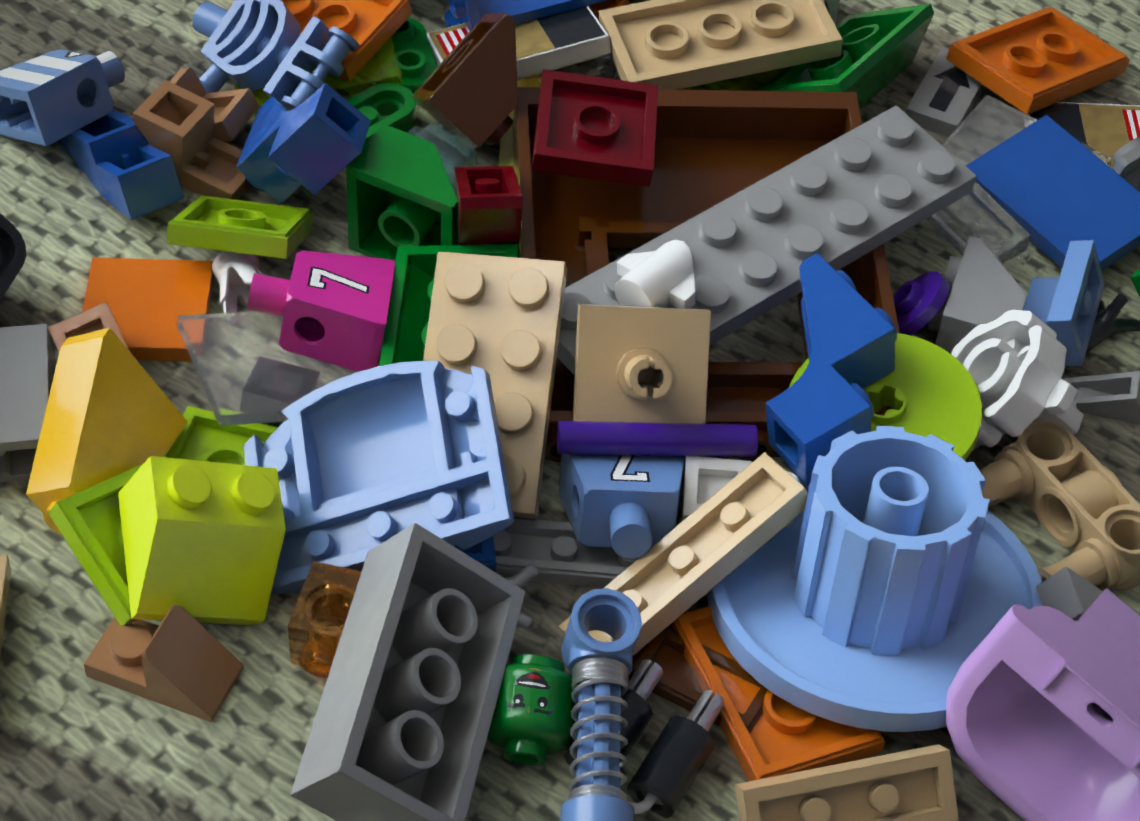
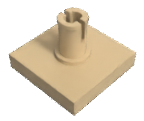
[573,304,711,424]

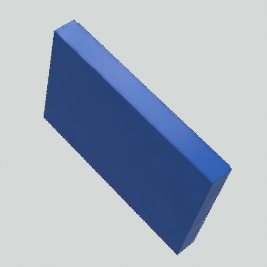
[966,115,1140,271]

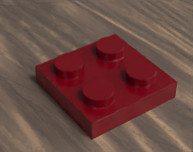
[531,69,658,187]

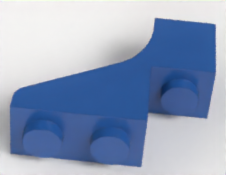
[236,83,371,204]
[766,253,897,485]

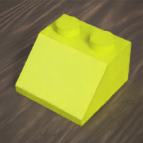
[118,456,286,625]

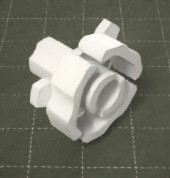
[951,310,1084,451]

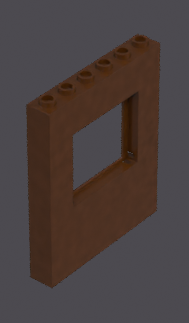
[512,87,900,462]

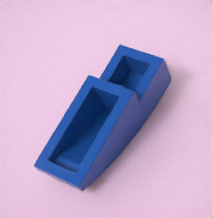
[58,109,184,220]

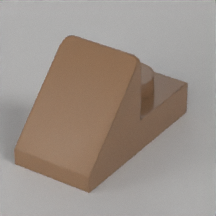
[84,604,244,723]

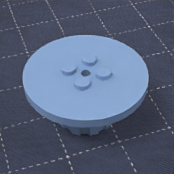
[707,426,1043,732]

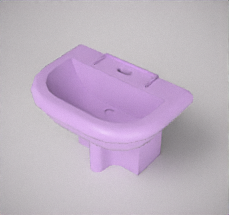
[946,588,1140,821]

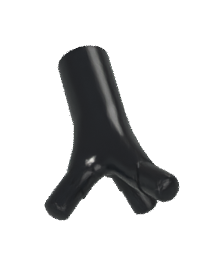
[1085,294,1140,355]

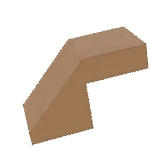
[133,80,251,200]

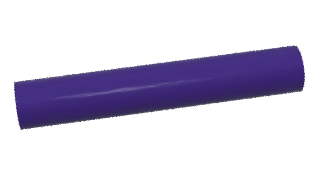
[557,421,758,458]

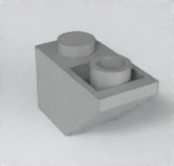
[927,235,1027,354]

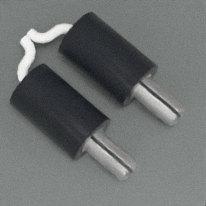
[564,660,725,818]

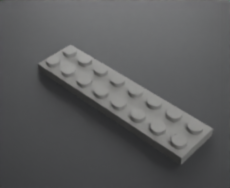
[557,105,977,375]

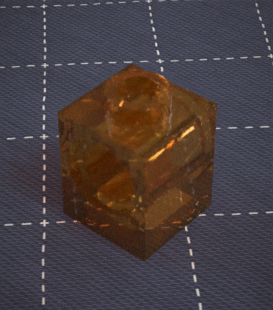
[287,561,361,678]

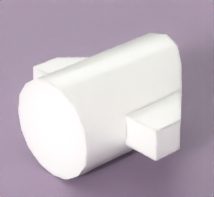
[614,240,696,309]

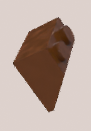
[411,13,518,148]

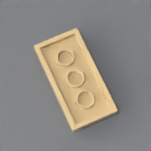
[599,0,843,90]
[423,252,567,519]

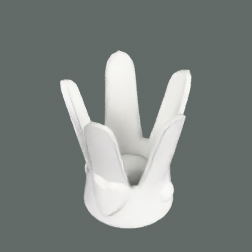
[212,251,271,331]

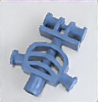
[192,0,359,111]

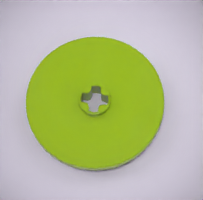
[789,333,982,460]

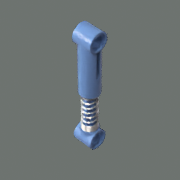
[560,588,642,821]

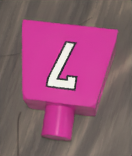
[247,250,395,372]

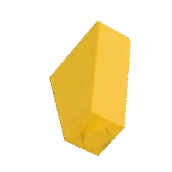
[26,328,188,536]

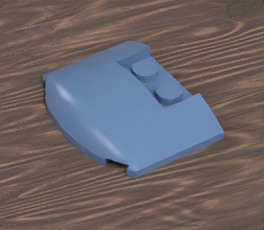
[243,361,514,595]

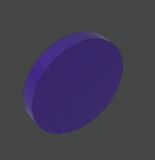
[893,271,950,335]

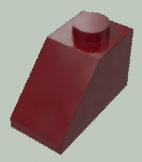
[454,166,523,245]

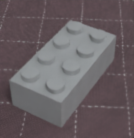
[290,523,525,821]

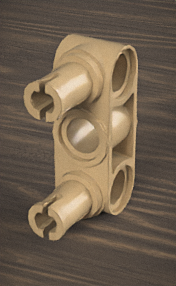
[979,419,1140,590]

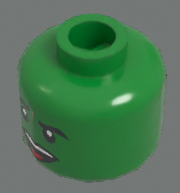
[487,654,578,765]

